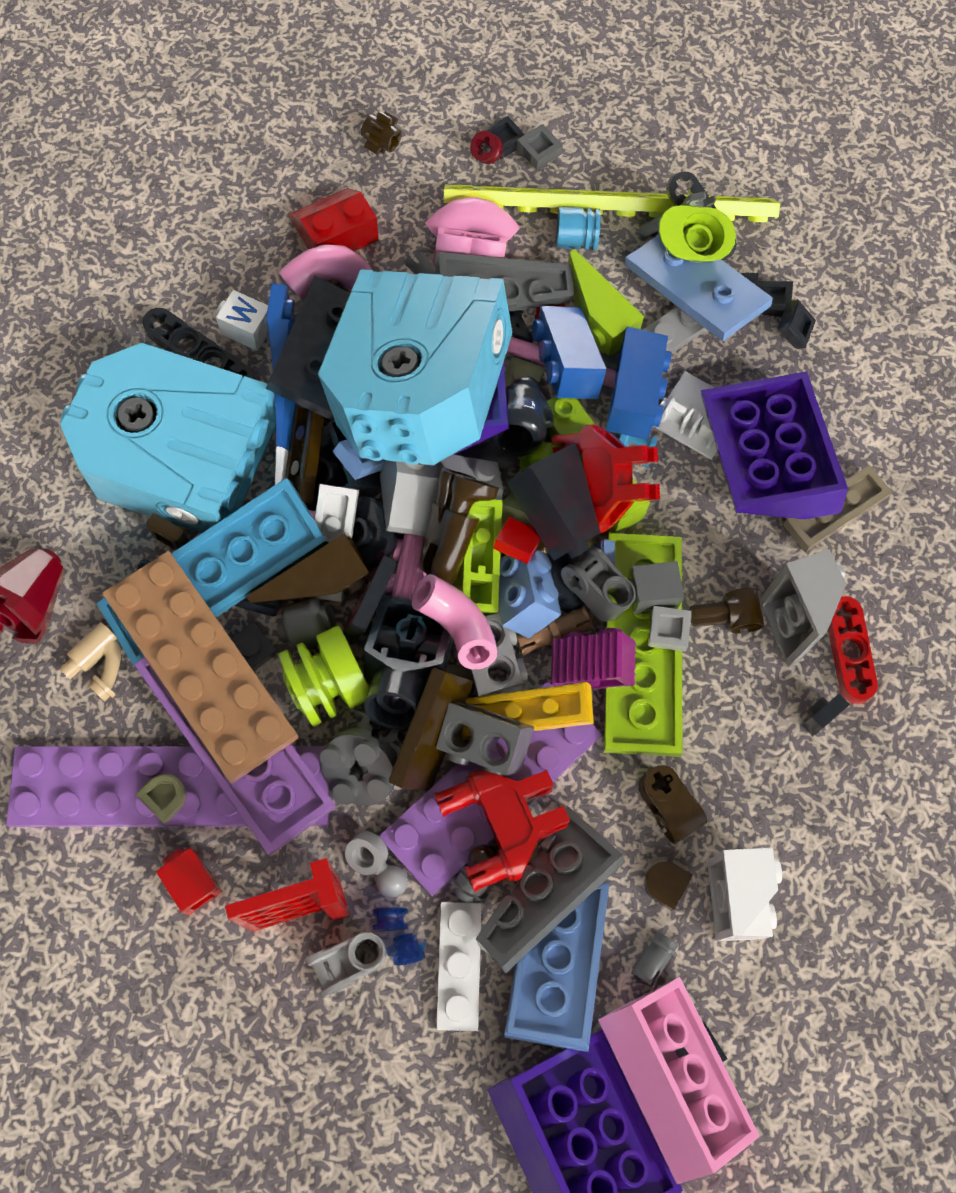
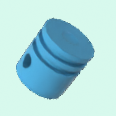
[556,207,601,250]

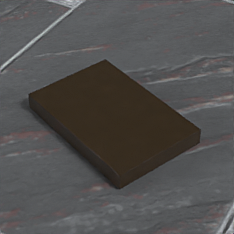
[389,668,473,790]

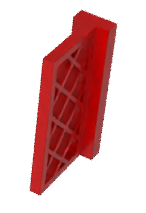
[225,858,350,932]

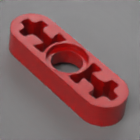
[828,596,878,704]

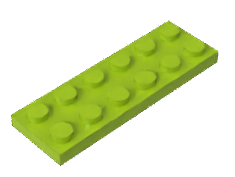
[603,533,683,757]

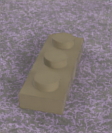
[783,465,892,553]

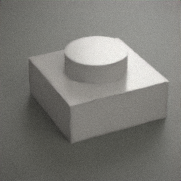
[648,606,691,652]

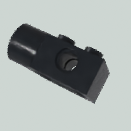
[364,595,454,729]

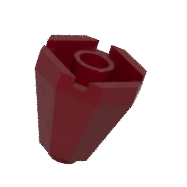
[0,549,64,644]

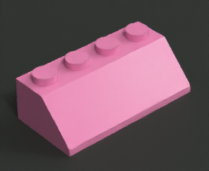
[598,977,760,1184]

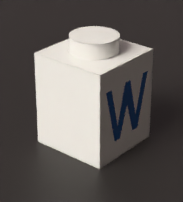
[216,290,269,351]

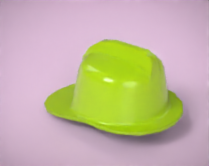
[659,205,736,263]

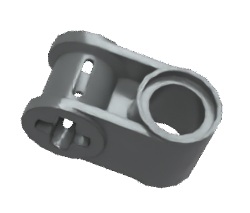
[561,546,636,622]

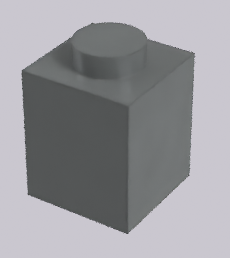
[627,561,684,614]

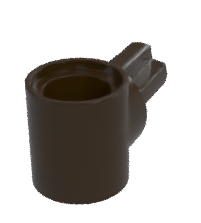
[689,588,765,634]

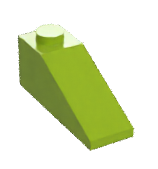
[568,249,644,356]
[451,499,502,616]

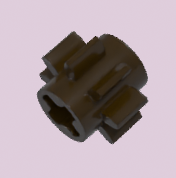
[361,111,402,155]

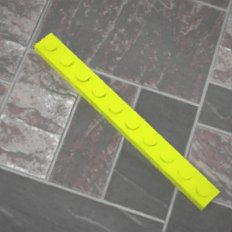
[444,184,780,222]

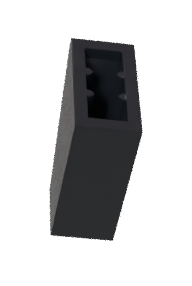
[507,443,600,561]

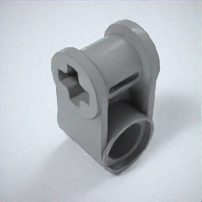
[306,932,388,999]

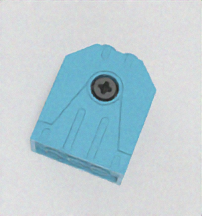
[318,269,512,465]
[60,343,276,534]

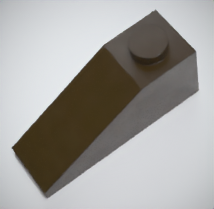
[246,533,372,603]

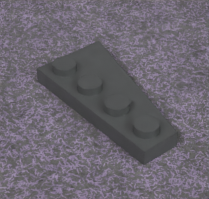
[435,252,574,312]
[476,806,625,974]

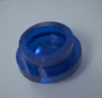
[386,933,427,965]

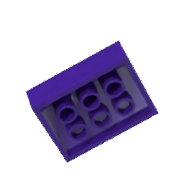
[701,371,848,519]
[487,1029,683,1193]

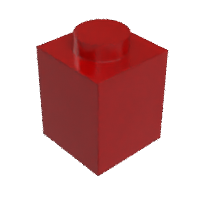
[155,847,223,916]

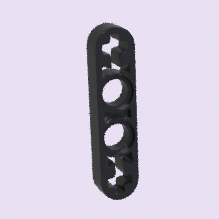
[142,308,256,380]

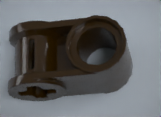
[638,765,708,844]

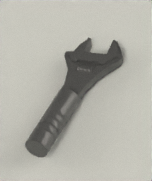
[639,192,716,237]

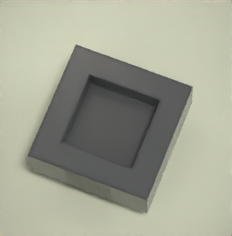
[516,124,563,170]

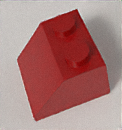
[288,188,379,251]

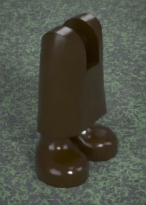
[419,468,499,584]

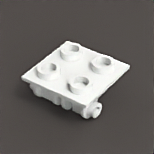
[653,371,717,460]

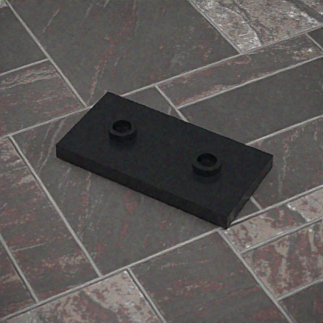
[265,276,350,421]

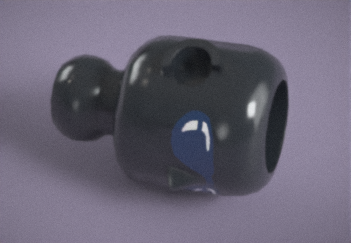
[490,376,554,457]

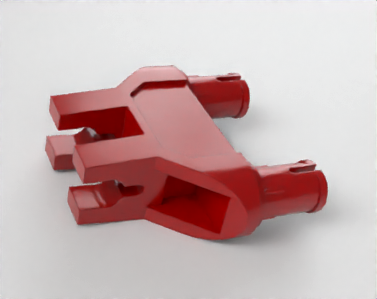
[552,424,660,534]
[433,770,570,893]

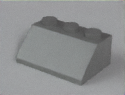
[380,455,503,536]
[759,549,846,667]

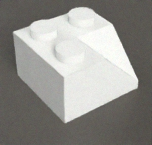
[707,848,782,941]

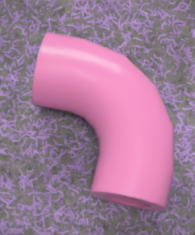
[425,197,520,242]
[279,245,372,298]
[412,574,498,670]

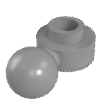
[345,831,408,898]

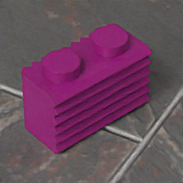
[551,628,636,689]

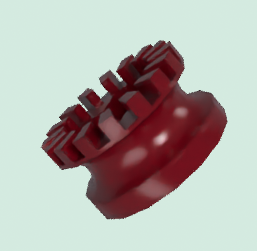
[470,131,503,165]

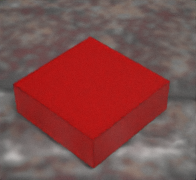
[493,517,541,564]

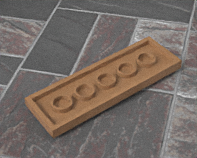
[102,551,299,784]

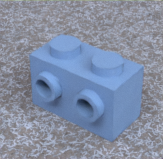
[498,550,561,639]

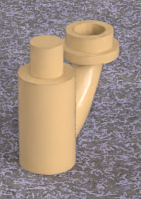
[59,622,121,702]

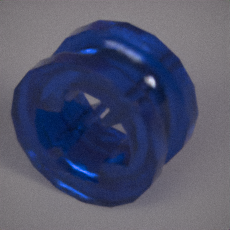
[372,907,408,932]

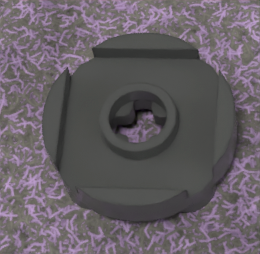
[320,728,397,806]

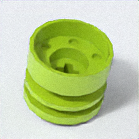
[278,625,369,727]

